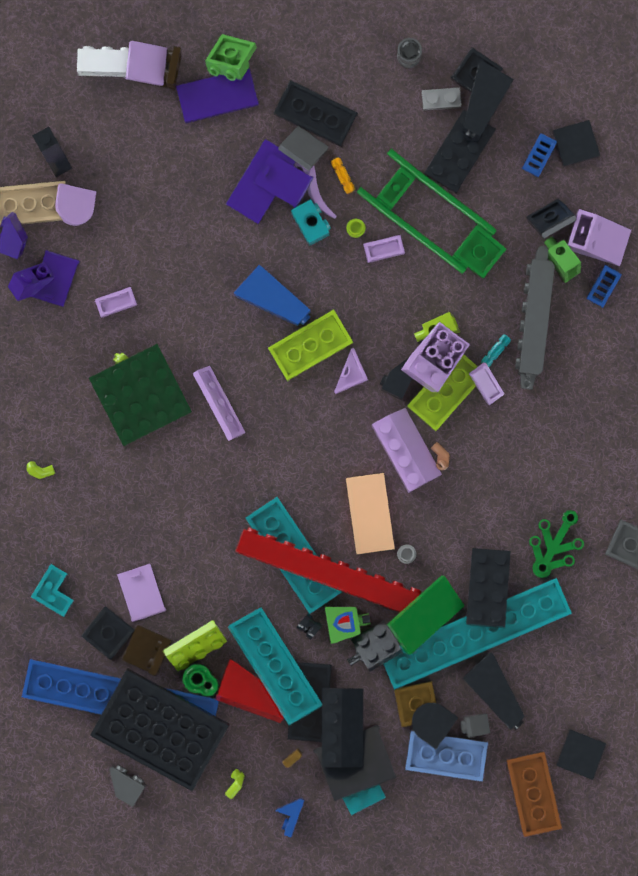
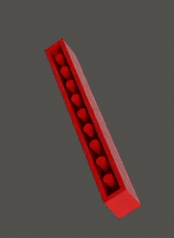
[235,527,422,613]

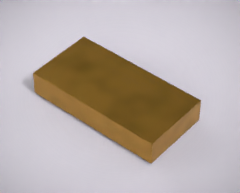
[282,748,302,768]

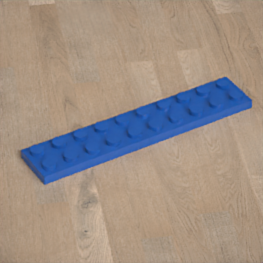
[22,659,219,716]

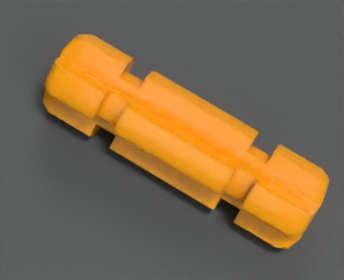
[331,157,355,194]

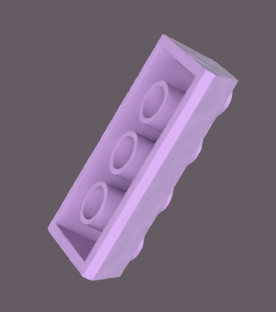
[372,408,442,493]

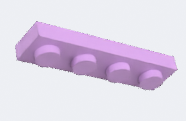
[193,366,246,441]

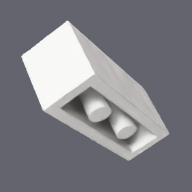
[77,46,129,77]

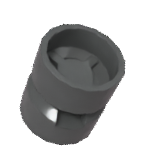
[397,38,422,68]

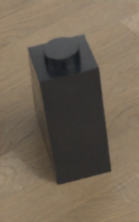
[32,126,73,178]

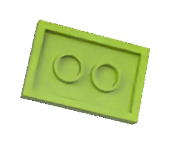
[163,620,227,671]

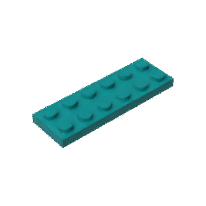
[246,497,342,614]
[228,607,322,726]

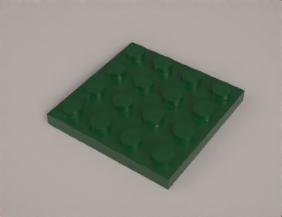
[89,344,192,446]

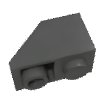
[460,713,490,737]
[110,765,146,807]

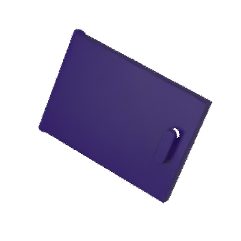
[254,154,314,208]
[31,250,79,307]

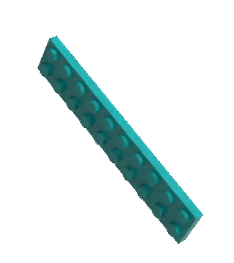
[383,578,572,690]

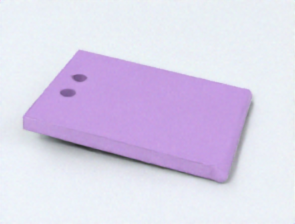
[117,564,166,622]

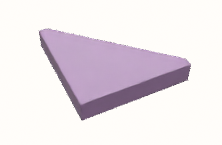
[334,348,368,394]

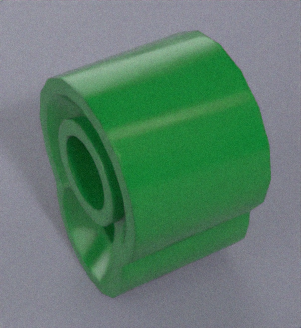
[183,664,219,696]

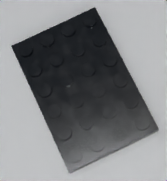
[90,668,230,791]

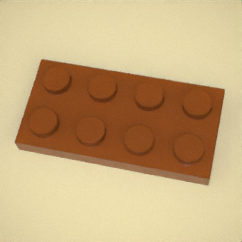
[506,751,562,837]

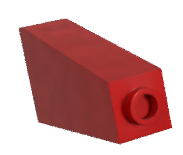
[215,660,284,723]

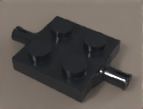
[347,620,403,672]

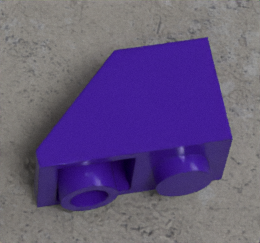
[0,212,28,259]
[8,262,55,301]

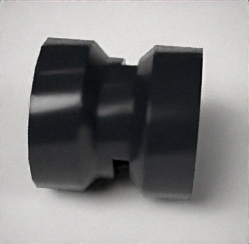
[296,613,323,640]

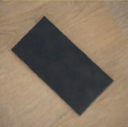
[273,80,358,147]
[287,662,332,742]

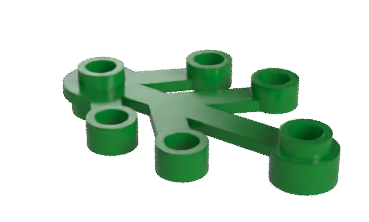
[529,510,584,578]

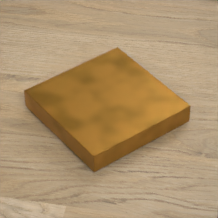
[394,681,436,727]

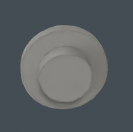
[397,545,416,564]

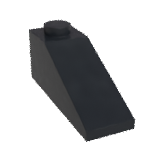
[379,357,412,401]

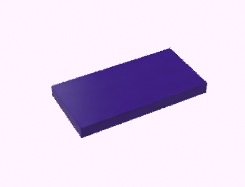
[176,68,259,123]
[226,139,296,224]

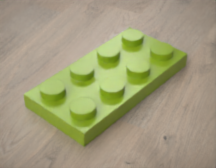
[268,310,353,381]
[407,354,478,432]

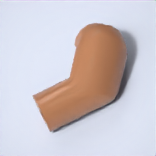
[431,442,450,471]

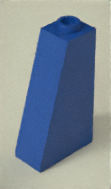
[234,265,311,326]

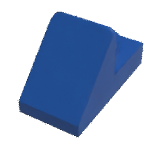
[276,798,304,837]

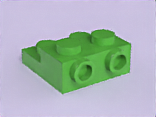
[205,34,256,81]

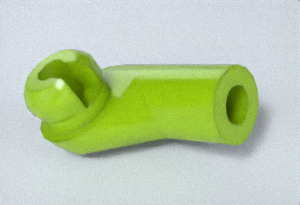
[27,461,55,479]
[225,769,244,799]

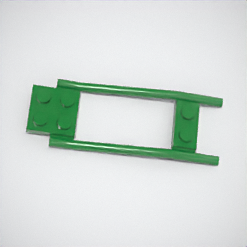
[356,148,506,279]

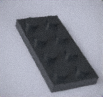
[424,110,496,193]
[466,548,511,628]

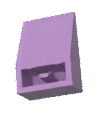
[567,209,631,266]
[401,322,470,392]

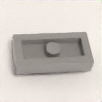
[422,88,461,110]

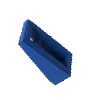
[522,133,557,178]
[586,265,622,308]

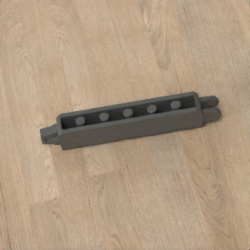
[515,245,555,390]

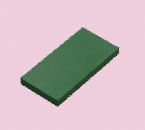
[387,575,465,655]

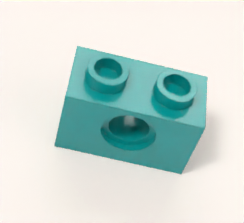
[291,199,331,246]

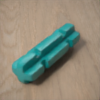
[481,334,511,367]

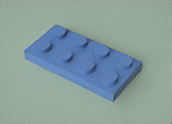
[405,731,488,781]

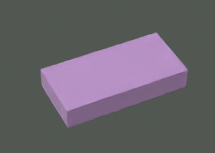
[363,235,405,263]
[95,287,137,318]
[469,363,504,405]

